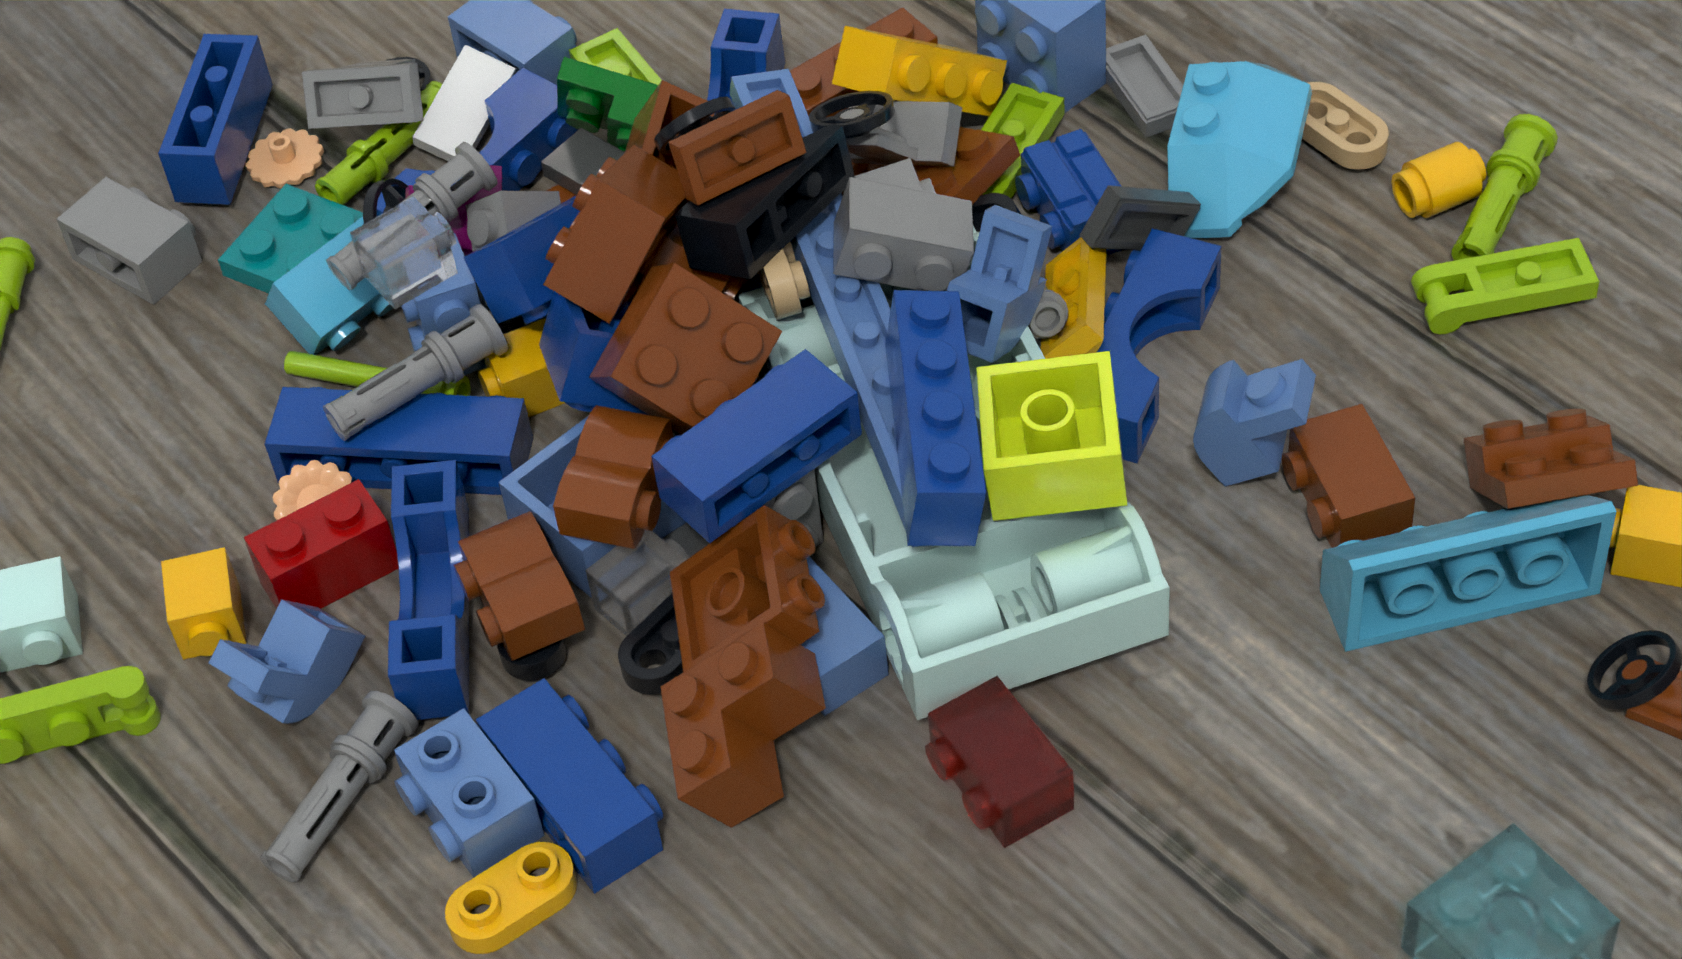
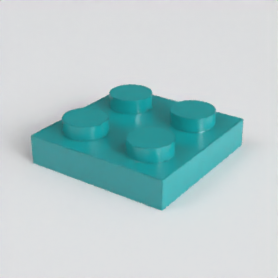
[218,184,363,294]

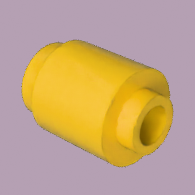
[1391,141,1486,218]

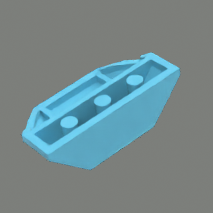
[1167,61,1312,238]

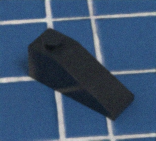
[674,124,855,279]

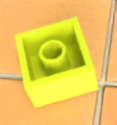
[976,351,1127,521]

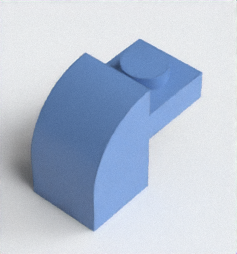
[947,205,1053,363]
[1193,359,1316,487]
[209,599,365,724]

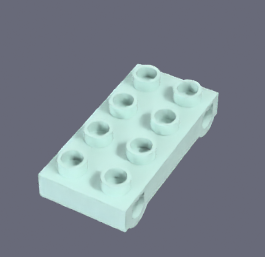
[738,226,1170,720]

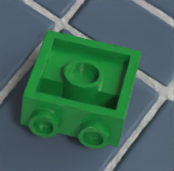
[557,57,658,152]

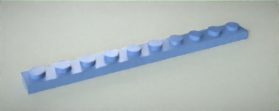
[730,69,919,548]

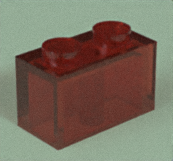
[925,676,1074,848]

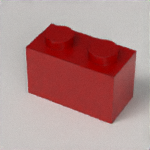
[243,479,399,609]

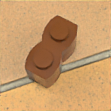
[553,405,673,549]
[453,511,586,661]

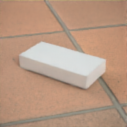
[413,45,516,161]

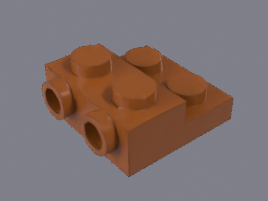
[1464,409,1638,509]
[670,505,825,672]

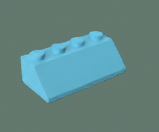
[1320,495,1617,652]

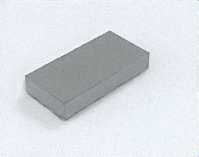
[1106,35,1183,138]

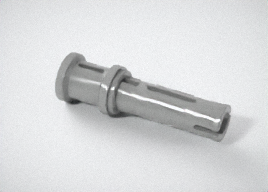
[326,142,498,290]
[323,304,508,441]
[260,691,418,882]

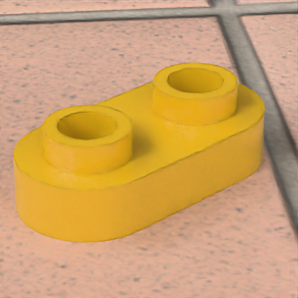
[445,842,577,954]

